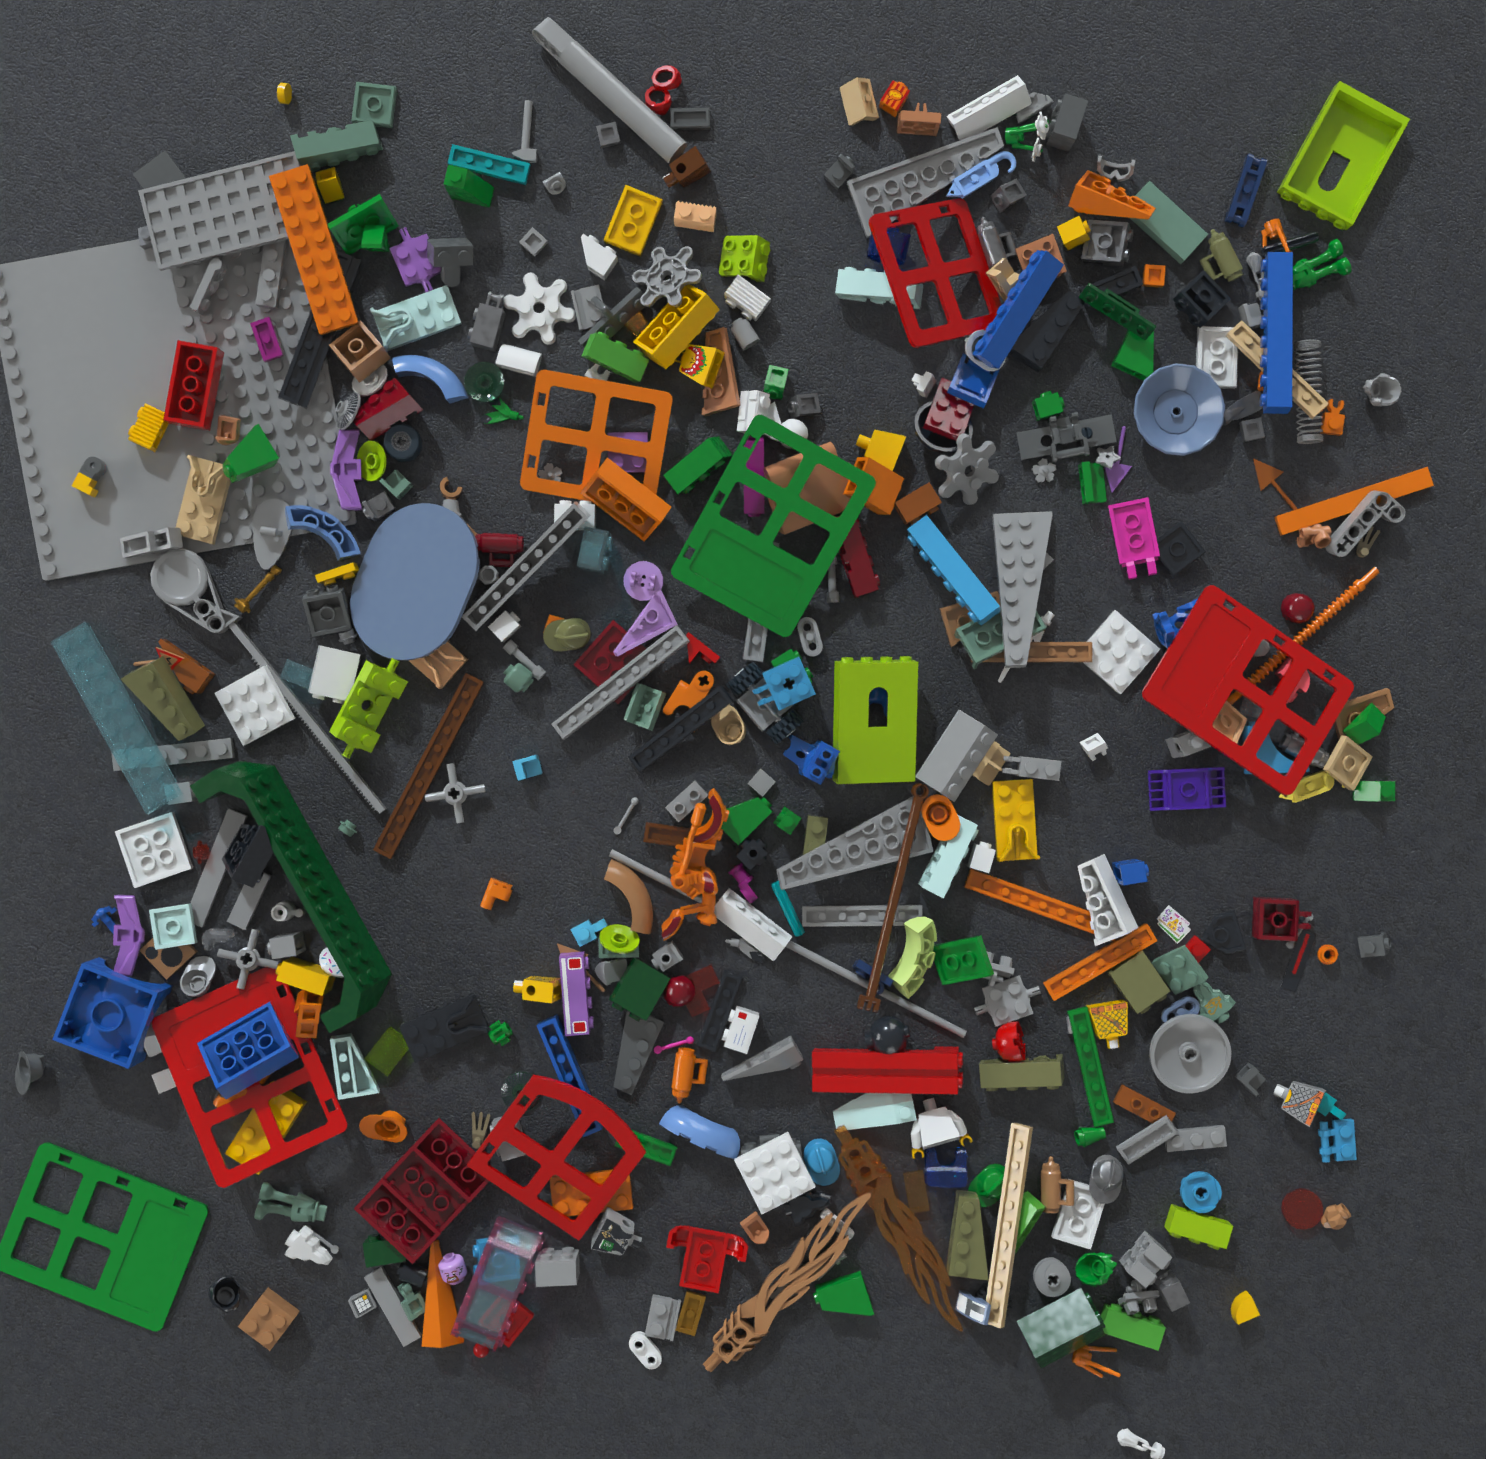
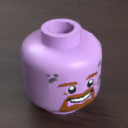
[438,1253,467,1285]

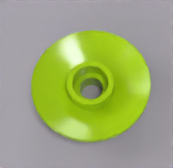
[357,441,386,481]
[599,924,639,954]

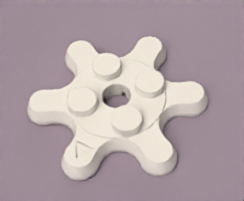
[503,272,576,345]

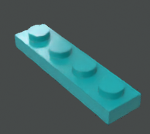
[447,144,531,185]

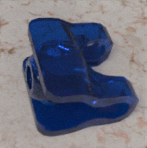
[924,1147,967,1188]

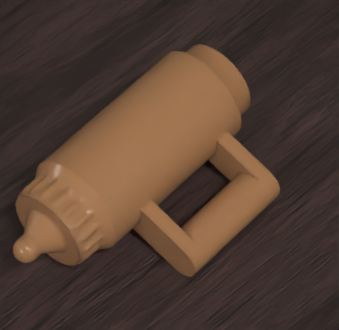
[1041,1156,1074,1213]

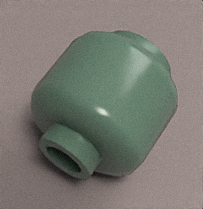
[504,663,534,693]

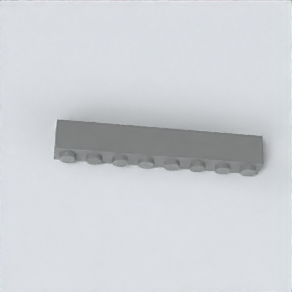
[462,501,591,631]

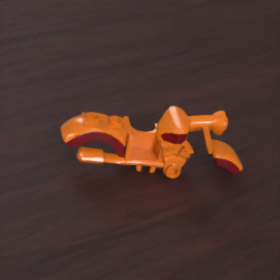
[661,788,729,941]

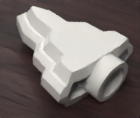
[285,1225,332,1265]

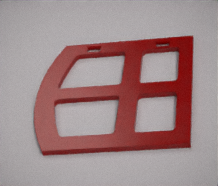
[467,1074,646,1240]

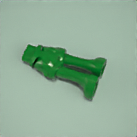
[1293,239,1352,291]

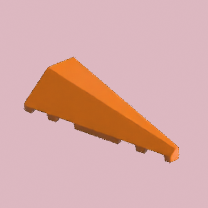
[422,1240,465,1348]

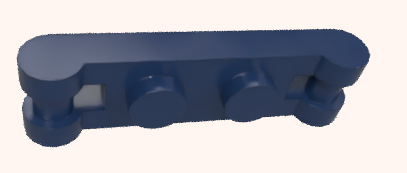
[1225,153,1267,228]

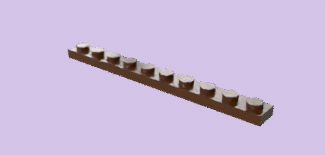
[373,673,485,859]

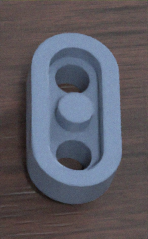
[1161,996,1200,1023]

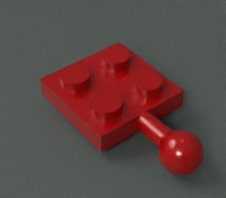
[473,1289,534,1358]

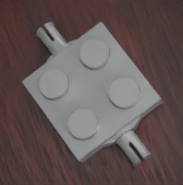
[974,975,1041,1027]

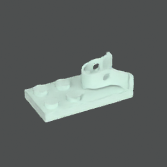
[370,285,462,351]

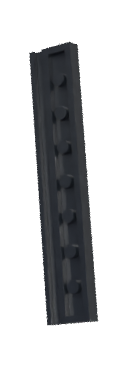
[278,250,362,409]

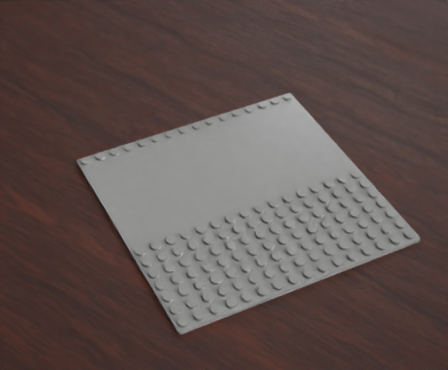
[0,239,357,581]

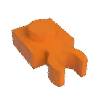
[1320,399,1345,436]

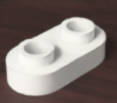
[629,1331,662,1369]

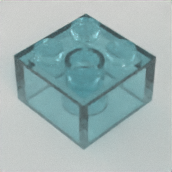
[577,527,614,575]

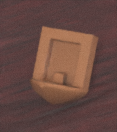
[215,415,241,446]
[740,1211,769,1244]

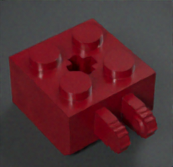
[1252,897,1312,941]

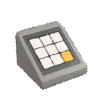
[348,1288,377,1318]

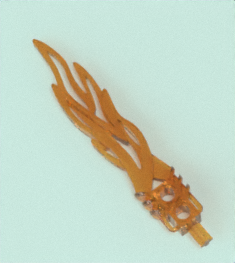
[834,1125,963,1332]

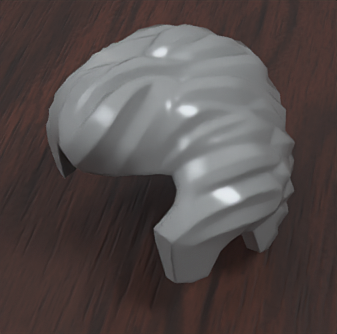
[1363,373,1402,406]

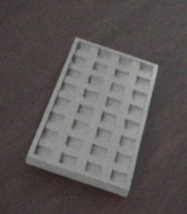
[138,151,301,271]

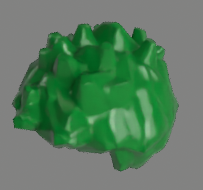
[1075,1252,1117,1287]

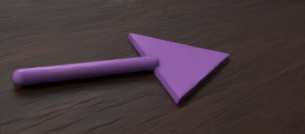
[1104,426,1132,493]

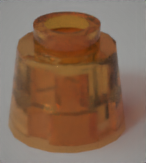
[624,311,649,336]

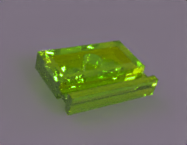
[364,1026,409,1076]

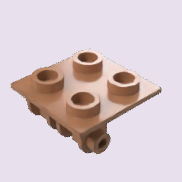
[1015,234,1067,278]

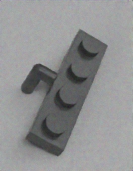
[578,287,645,348]

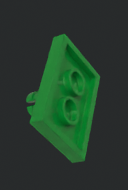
[327,194,399,255]
[933,935,994,985]

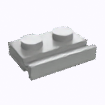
[571,285,604,331]
[645,1294,681,1341]

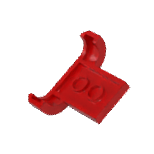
[666,1226,748,1293]

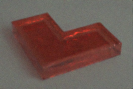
[685,964,720,1017]

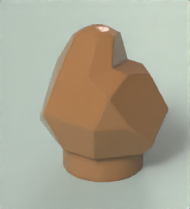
[1321,1203,1351,1230]

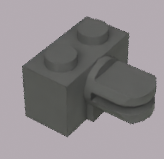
[427,238,473,287]

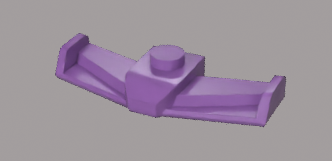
[330,429,362,511]
[113,895,145,976]

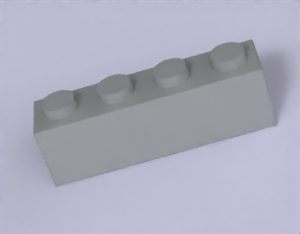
[915,710,998,802]

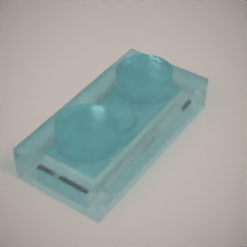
[280,659,313,689]

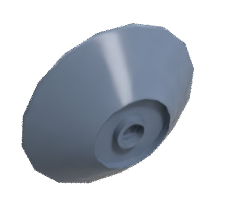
[1134,363,1225,456]

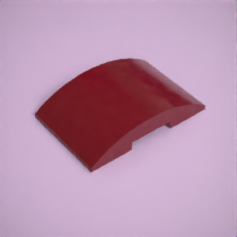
[354,1118,489,1264]

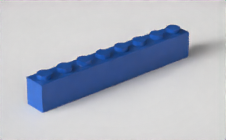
[1260,252,1293,414]

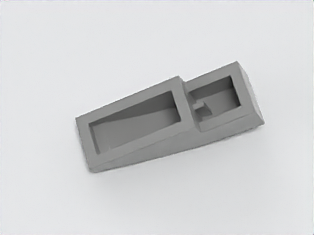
[120,527,183,558]

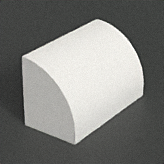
[496,344,543,377]

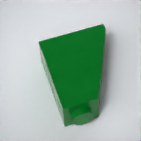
[444,165,494,208]
[1111,330,1154,381]
[222,424,279,483]
[710,797,772,845]
[813,1270,874,1316]

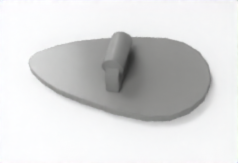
[253,498,292,570]

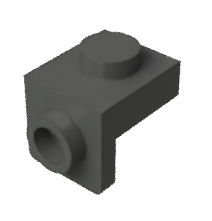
[1358,932,1391,958]

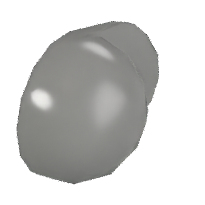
[180,956,216,997]

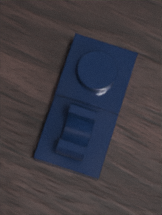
[852,959,893,995]

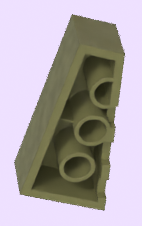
[979,1054,1065,1091]

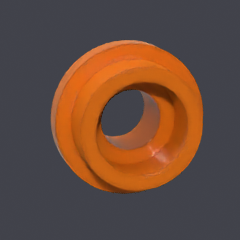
[1317,944,1338,965]

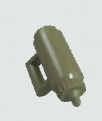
[1200,229,1244,282]

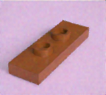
[1113,1084,1176,1123]

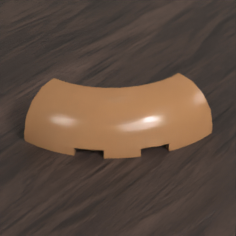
[604,859,653,934]

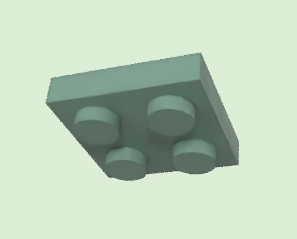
[1152,945,1208,995]

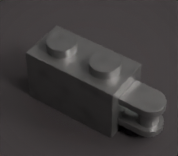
[468,291,506,352]

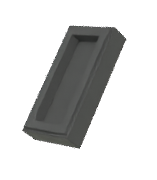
[670,107,710,131]

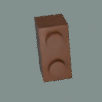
[894,482,942,525]

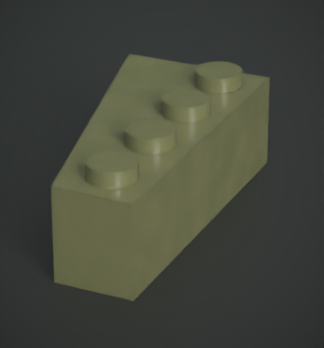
[121,656,205,741]
[946,1190,989,1281]

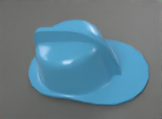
[804,1138,840,1186]

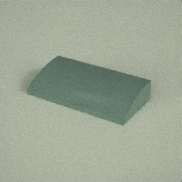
[1130,181,1208,264]

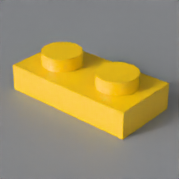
[315,562,359,586]

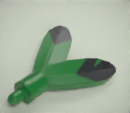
[481,394,524,424]

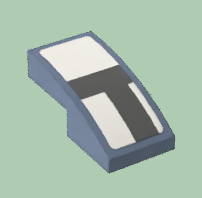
[955,1290,991,1325]

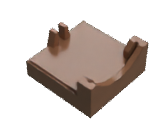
[897,103,941,136]

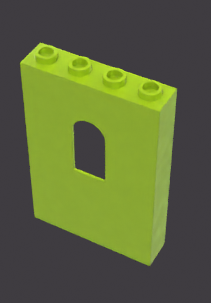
[1276,81,1410,230]
[832,656,918,784]

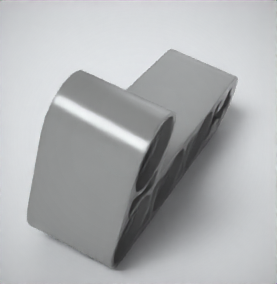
[1325,490,1405,557]

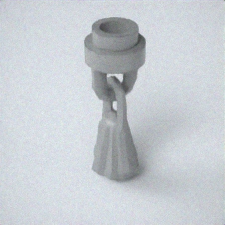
[1246,252,1264,301]

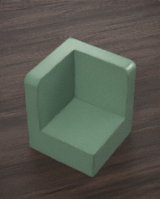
[380,470,413,500]

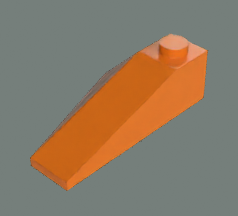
[1068,170,1156,219]

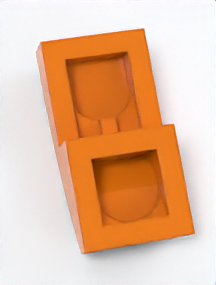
[296,1003,321,1038]

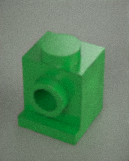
[773,806,801,835]

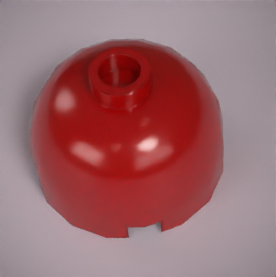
[992,1021,1026,1062]

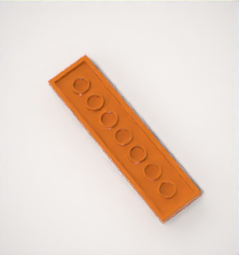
[269,164,359,335]

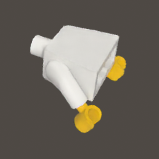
[911,1098,972,1159]

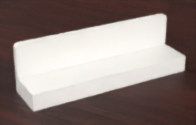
[947,75,1032,141]
[714,888,792,961]

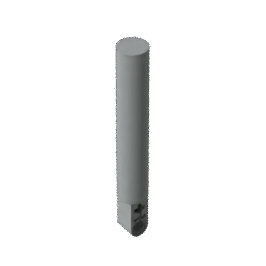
[532,17,687,164]

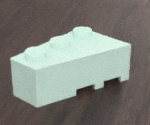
[330,1033,380,1100]

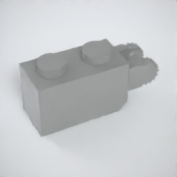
[1002,756,1061,781]

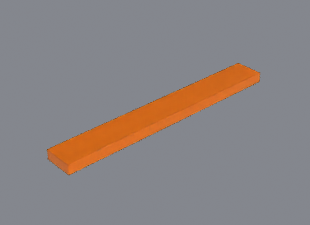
[1274,467,1434,536]
[964,868,1116,942]

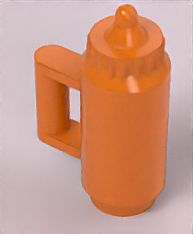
[671,1047,708,1104]

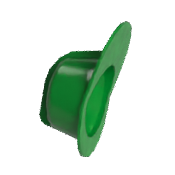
[968,1164,1005,1207]

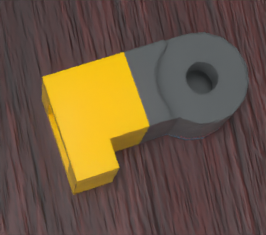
[71,457,107,498]

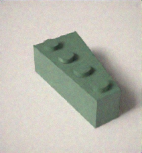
[290,120,383,172]

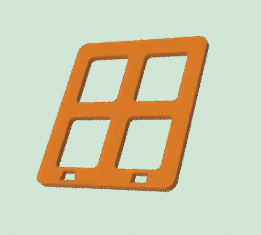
[520,370,672,501]

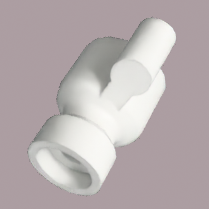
[271,900,306,921]

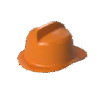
[921,794,960,841]
[359,1110,407,1143]

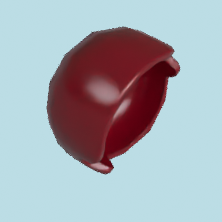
[1281,593,1315,624]
[663,975,695,1007]

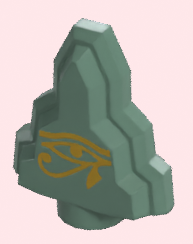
[1193,982,1236,1024]

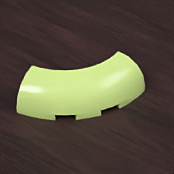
[888,917,937,999]

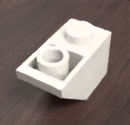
[581,234,618,280]

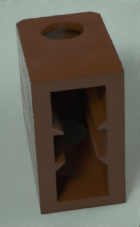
[663,146,711,188]

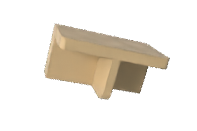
[986,258,1020,302]
[972,741,1010,786]

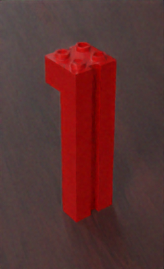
[812,1046,963,1094]

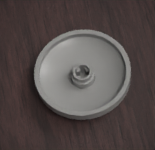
[1149,1014,1231,1093]

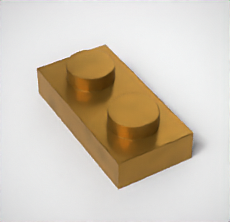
[676,1290,706,1336]

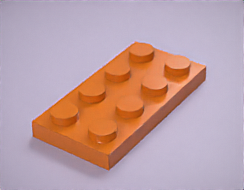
[550,1169,633,1216]

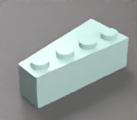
[835,267,923,309]

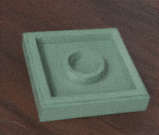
[351,82,397,128]

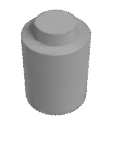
[730,318,760,350]

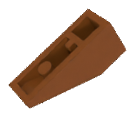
[158,639,215,694]

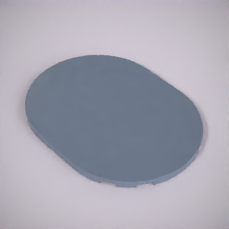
[350,503,480,661]

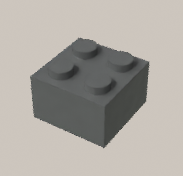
[1046,93,1088,152]

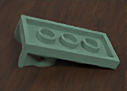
[954,611,1047,669]

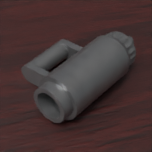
[977,217,1017,268]
[1279,732,1329,768]

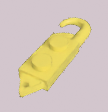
[1279,770,1345,803]

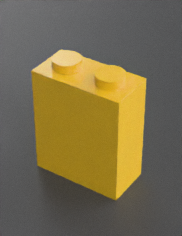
[276,956,336,996]

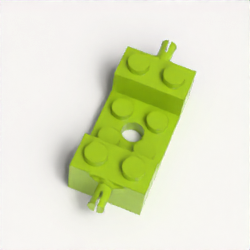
[329,658,408,759]

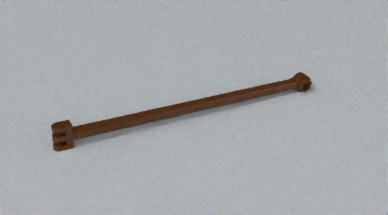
[857,783,929,1013]

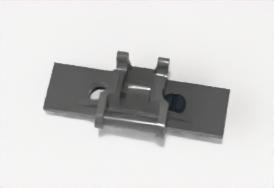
[1016,412,1117,462]

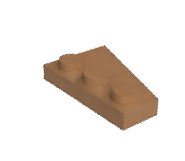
[939,591,1000,647]
[1334,688,1394,740]

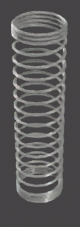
[1295,340,1324,444]

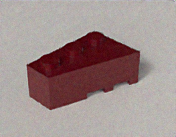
[353,377,423,441]

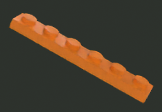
[1043,923,1157,1001]

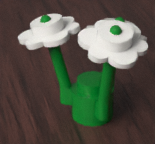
[1005,112,1049,162]

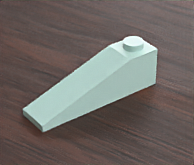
[833,1093,917,1131]

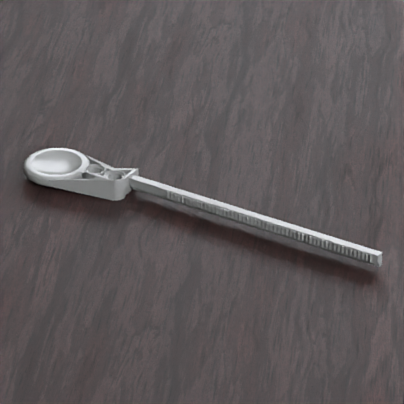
[150,548,387,814]

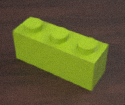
[1164,1204,1233,1250]

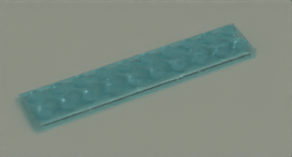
[51,622,183,814]

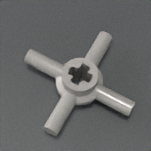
[425,763,486,824]
[217,929,279,989]

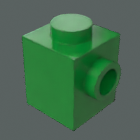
[1031,391,1065,421]

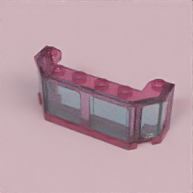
[450,1216,544,1352]

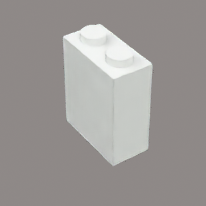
[308,645,360,704]

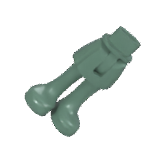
[254,1182,328,1222]

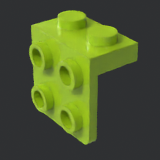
[719,235,770,282]

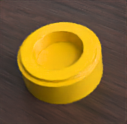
[277,83,292,104]

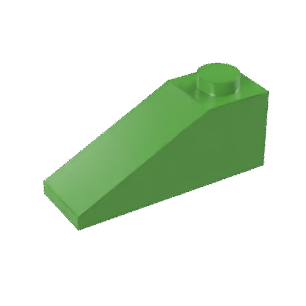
[1015,1191,1046,1254]

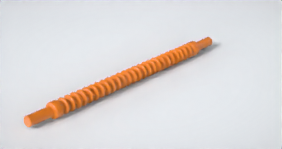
[1226,567,1380,705]

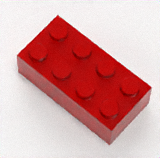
[163,340,224,431]

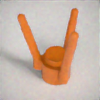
[1261,219,1292,259]
[1072,1345,1121,1378]

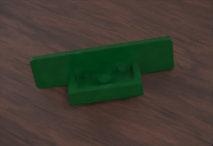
[1079,283,1156,340]

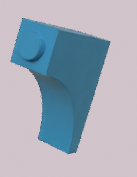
[1242,722,1310,774]

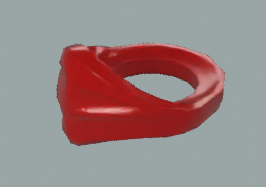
[652,65,682,90]
[645,86,672,115]

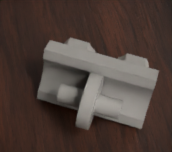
[983,952,1015,986]
[1118,1280,1160,1315]

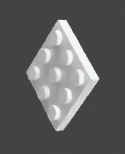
[1083,610,1160,694]
[215,665,295,746]
[115,812,193,888]
[734,1132,816,1214]

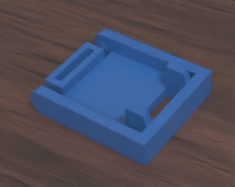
[947,353,1000,409]

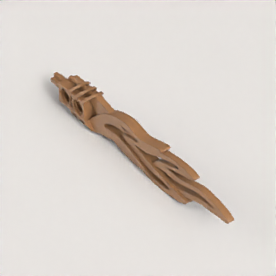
[703,1193,871,1372]

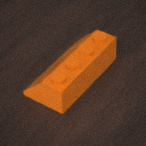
[581,458,671,541]

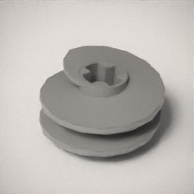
[1033,1257,1071,1297]

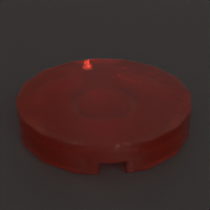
[1282,1188,1323,1230]

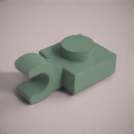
[397,1282,425,1321]

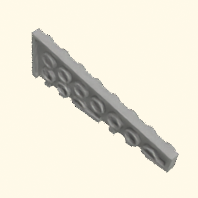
[847,127,1004,239]
[992,511,1052,668]
[776,794,933,890]

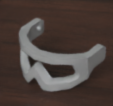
[1097,156,1135,182]

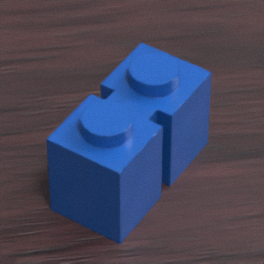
[1112,859,1149,885]

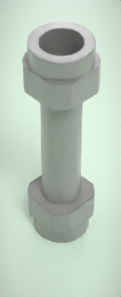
[827,555,839,603]
[503,640,546,681]

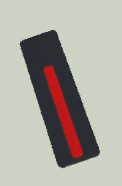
[1281,930,1316,992]

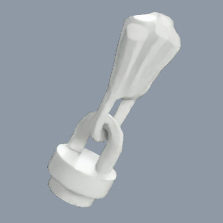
[1117,1428,1165,1459]

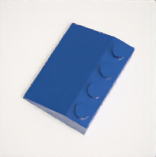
[197,1002,299,1099]

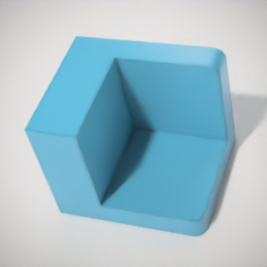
[512,755,543,781]

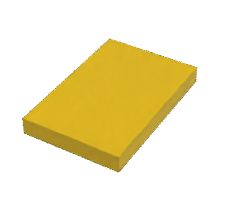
[603,185,663,257]

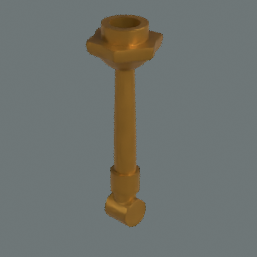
[234,564,282,613]

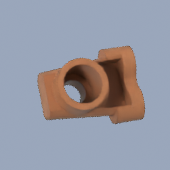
[1297,524,1332,548]

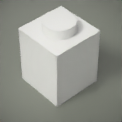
[488,610,521,642]
[967,841,996,873]

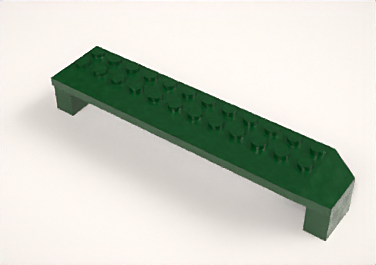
[190,761,392,1033]

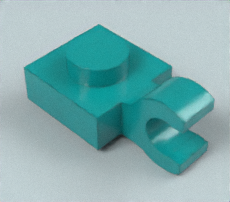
[1317,1092,1346,1120]

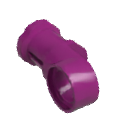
[728,862,758,904]

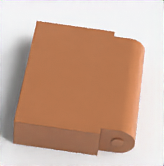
[763,442,850,535]

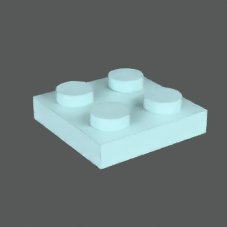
[149,903,197,950]

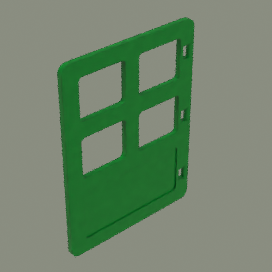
[671,414,876,637]
[0,1142,209,1331]

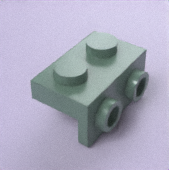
[624,683,666,731]

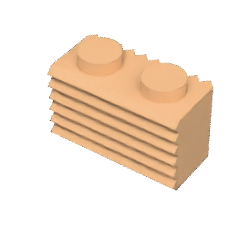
[674,201,716,232]

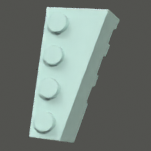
[918,815,979,898]

